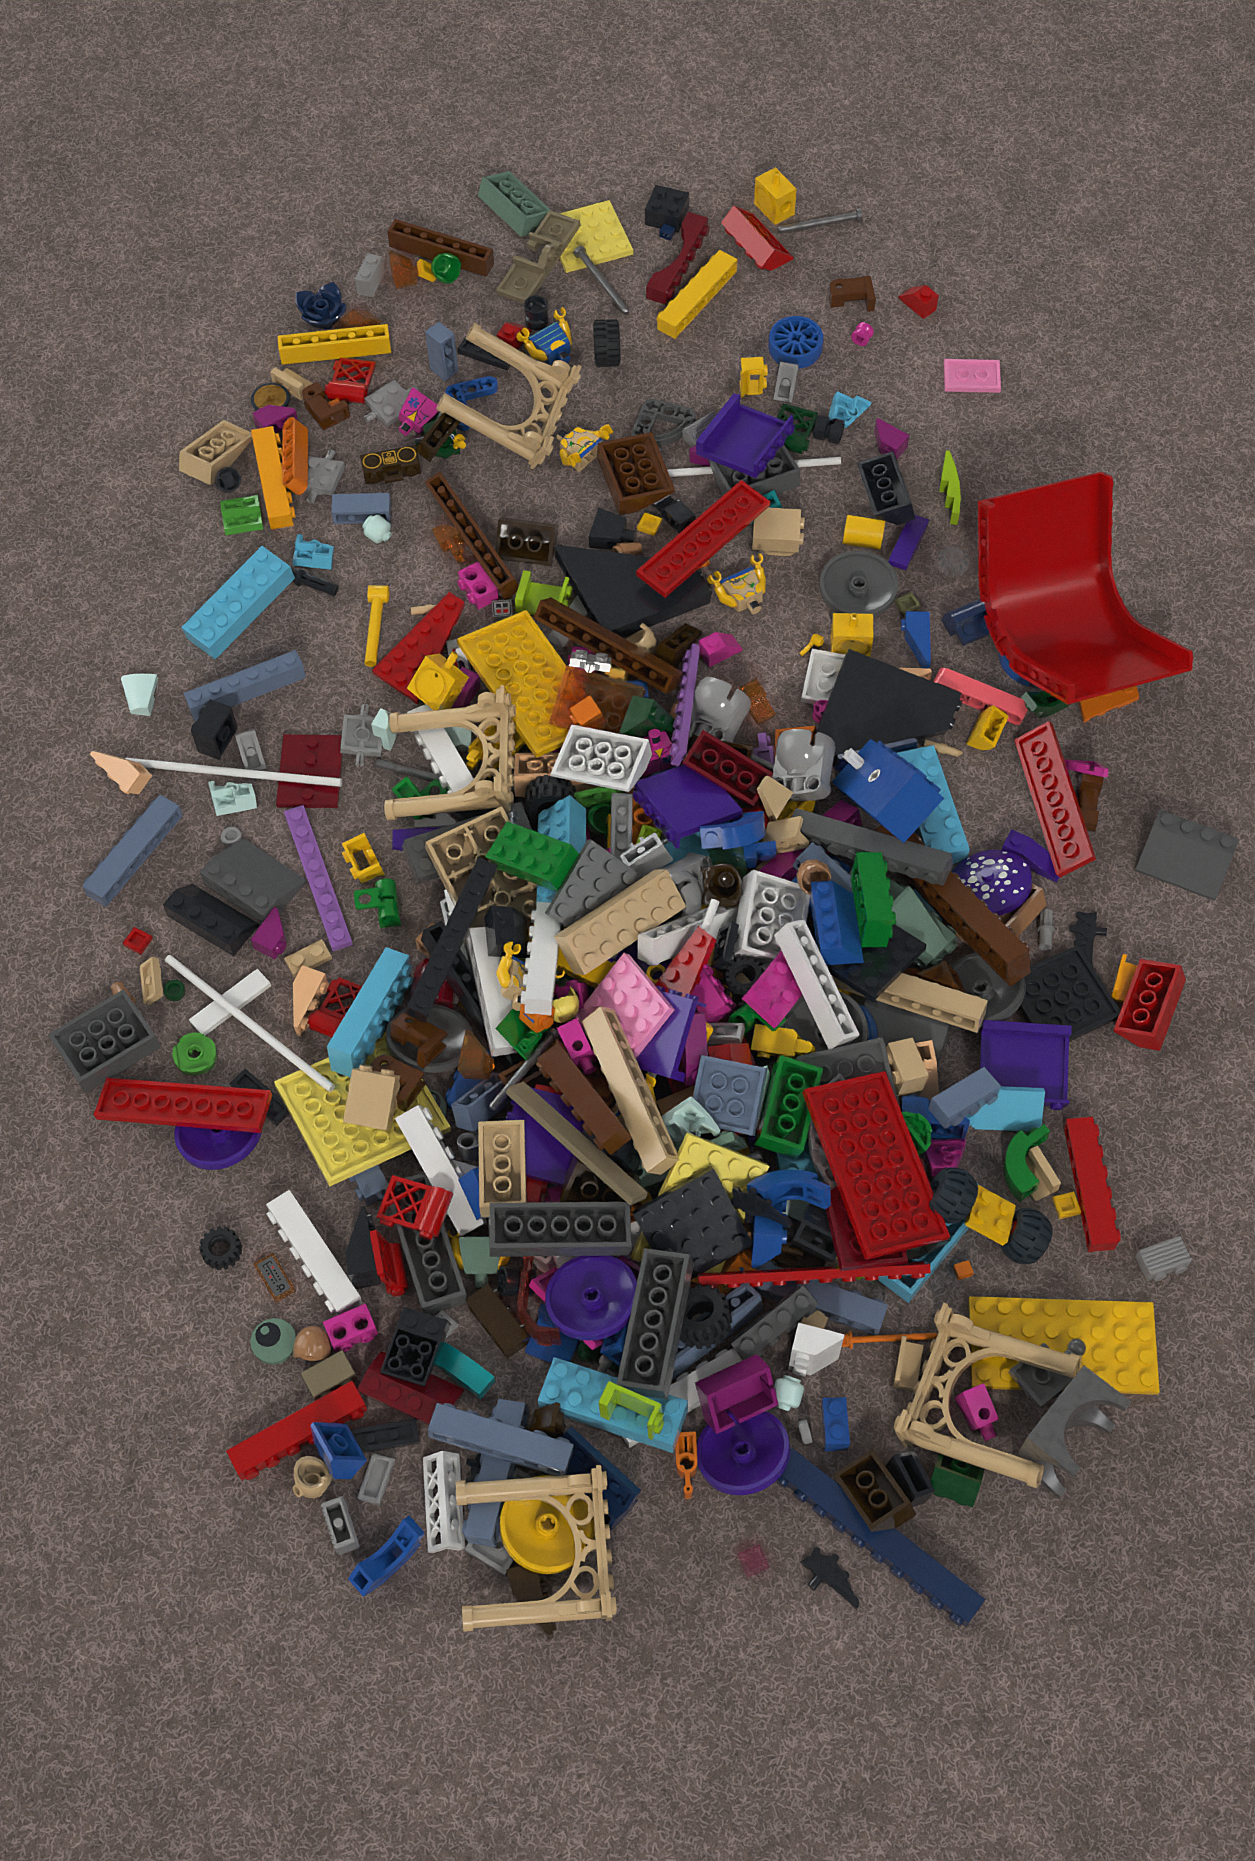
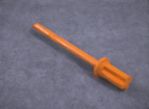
[841,1331,938,1349]

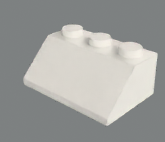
[788,1323,845,1376]

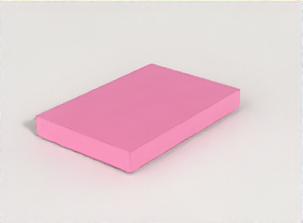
[944,359,1001,393]

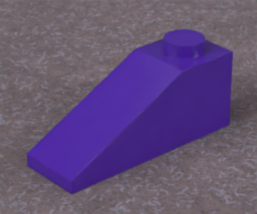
[1002,829,1060,883]

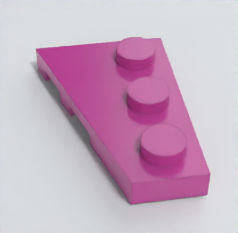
[923,1138,966,1177]

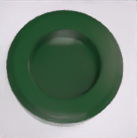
[163,979,186,1002]

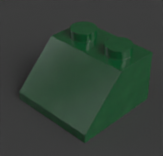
[930,1453,985,1507]

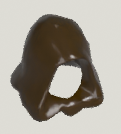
[702,863,743,907]

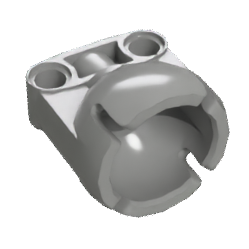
[688,677,751,743]
[772,729,836,802]
[661,852,712,923]

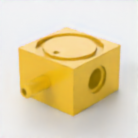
[754,167,797,225]
[830,613,873,657]
[407,652,469,710]

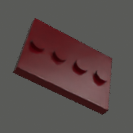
[276,734,343,808]
[822,1182,908,1271]

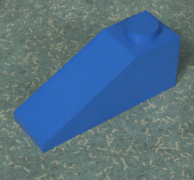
[901,611,931,669]

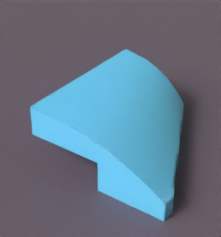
[828,391,872,428]
[293,534,334,569]

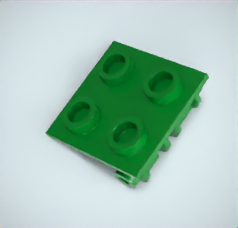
[495,1008,548,1060]

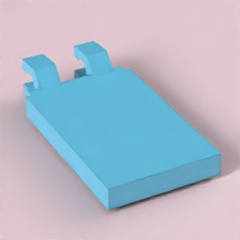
[965,1086,1045,1131]

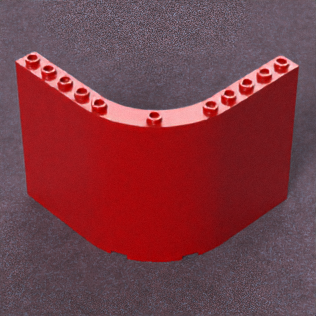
[978,472,1194,705]

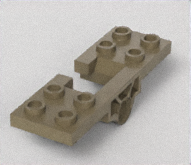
[496,210,581,304]

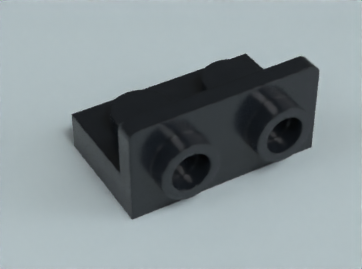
[711,922,739,974]

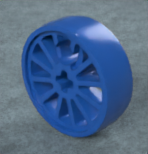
[768,316,824,369]

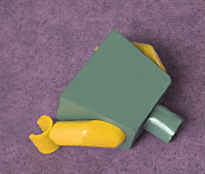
[447,1230,511,1287]

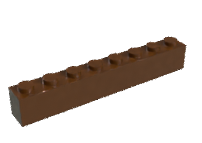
[425,472,519,600]
[534,597,683,694]

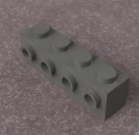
[730,1284,818,1360]

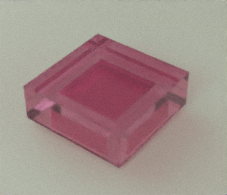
[737,1544,769,1578]

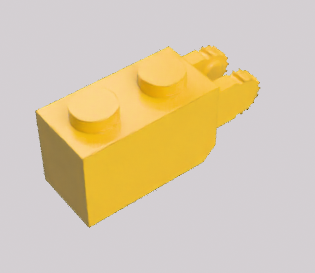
[751,1024,816,1060]

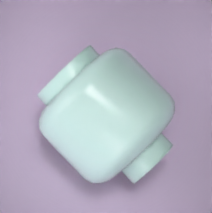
[362,515,392,544]
[773,1375,804,1411]

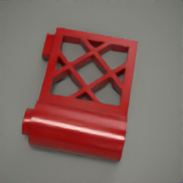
[324,357,376,404]
[307,977,362,1038]
[376,1175,454,1240]
[370,1230,409,1297]

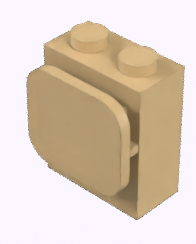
[752,508,805,556]
[343,1065,400,1130]

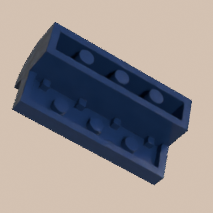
[941,599,990,646]
[542,1426,642,1531]

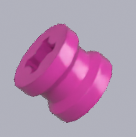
[851,322,874,346]
[812,700,828,723]

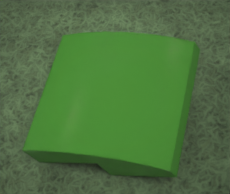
[220,495,263,535]
[574,786,625,809]

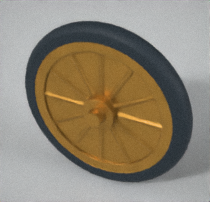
[251,383,290,411]

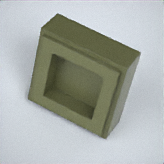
[894,592,922,617]

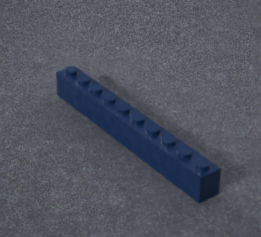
[776,1447,986,1627]

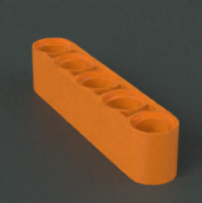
[282,417,308,495]

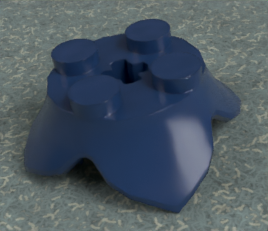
[295,281,346,330]

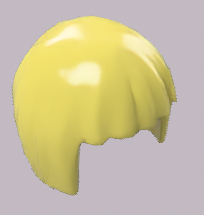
[552,986,579,1023]

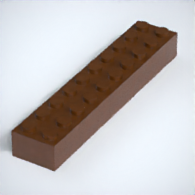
[875,825,1031,987]

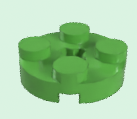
[172,1032,217,1075]

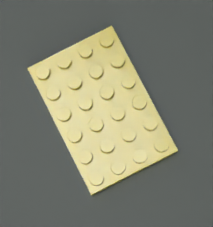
[630,1132,769,1286]

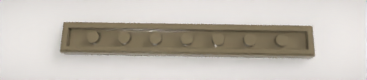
[506,1082,648,1205]

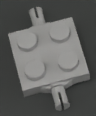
[363,380,419,427]
[305,449,345,504]
[569,650,612,673]
[340,704,382,767]

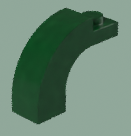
[1021,691,1071,718]

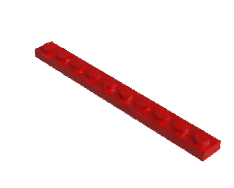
[698,1261,931,1289]

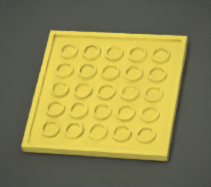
[274,1032,451,1187]

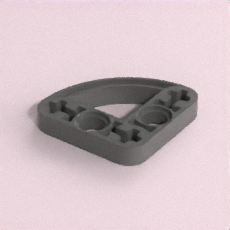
[632,399,695,446]

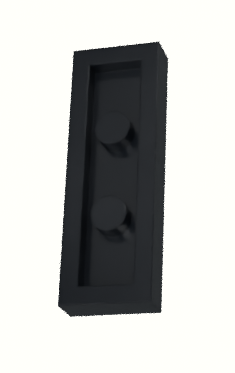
[458,336,511,371]
[230,1068,290,1126]
[350,1418,420,1453]

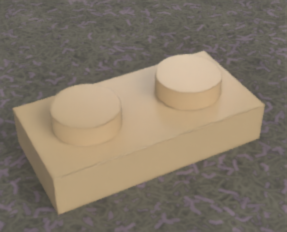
[284,939,332,978]
[140,957,163,1005]

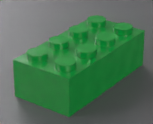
[485,821,579,892]
[850,852,896,947]
[754,1055,823,1159]

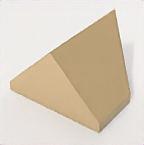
[757,776,793,821]

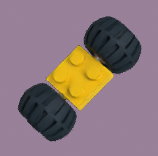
[929,1167,1053,1264]

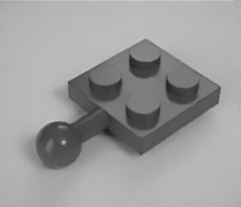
[1008,1339,1086,1409]

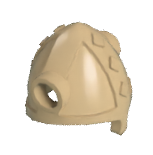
[626,623,657,655]
[293,1456,332,1499]

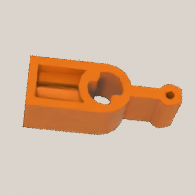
[675,1432,697,1499]

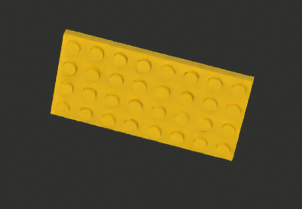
[457,610,607,758]
[968,1296,1160,1395]

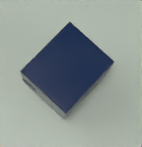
[659,224,675,241]

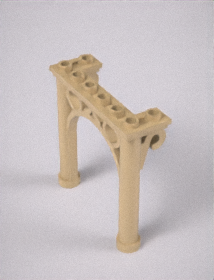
[436,322,582,469]
[384,685,516,820]
[894,1303,1082,1489]
[456,1465,617,1632]

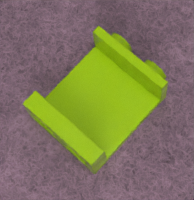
[515,570,572,615]
[598,1381,665,1440]

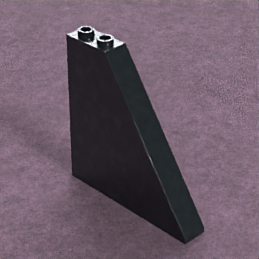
[555,545,712,638]
[811,649,962,759]

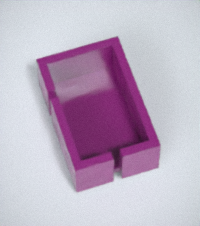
[695,1354,779,1434]

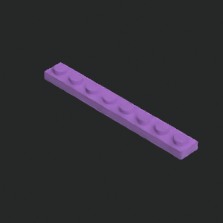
[669,643,700,767]
[284,805,353,951]

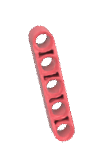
[933,668,1028,725]

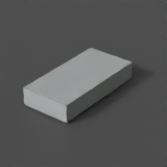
[357,1453,395,1506]

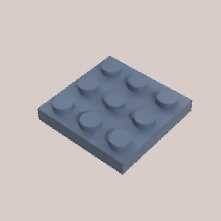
[693,1055,768,1136]

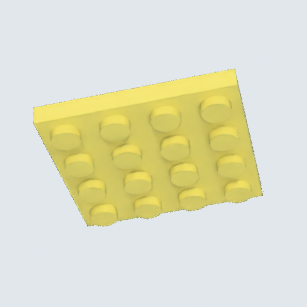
[559,200,633,273]

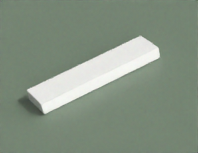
[189,969,271,1036]

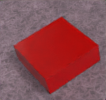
[123,927,153,955]

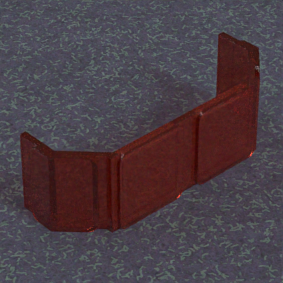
[517,1256,562,1346]

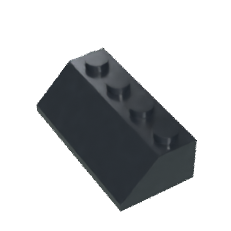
[857,451,915,525]
[163,884,259,957]

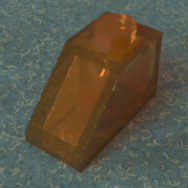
[388,250,419,289]
[340,309,381,329]
[458,1030,494,1079]

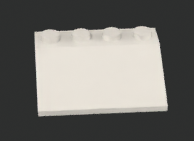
[551,725,652,792]
[733,870,810,964]

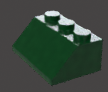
[619,696,675,742]

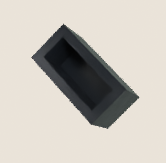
[885,1449,935,1507]

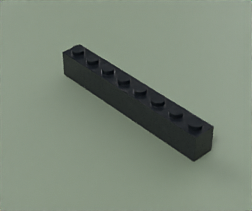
[405,857,498,1023]
[421,920,525,1070]

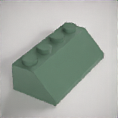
[478,171,552,237]

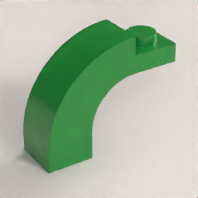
[1003,1124,1050,1202]

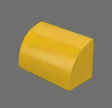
[843,515,886,550]
[966,705,1009,750]

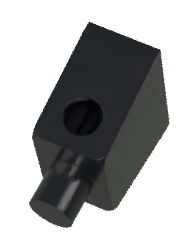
[589,508,636,550]

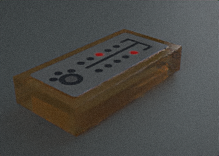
[253,1253,296,1303]

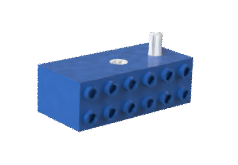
[832,739,944,843]

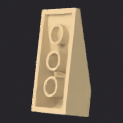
[179,420,253,485]
[478,1120,527,1217]

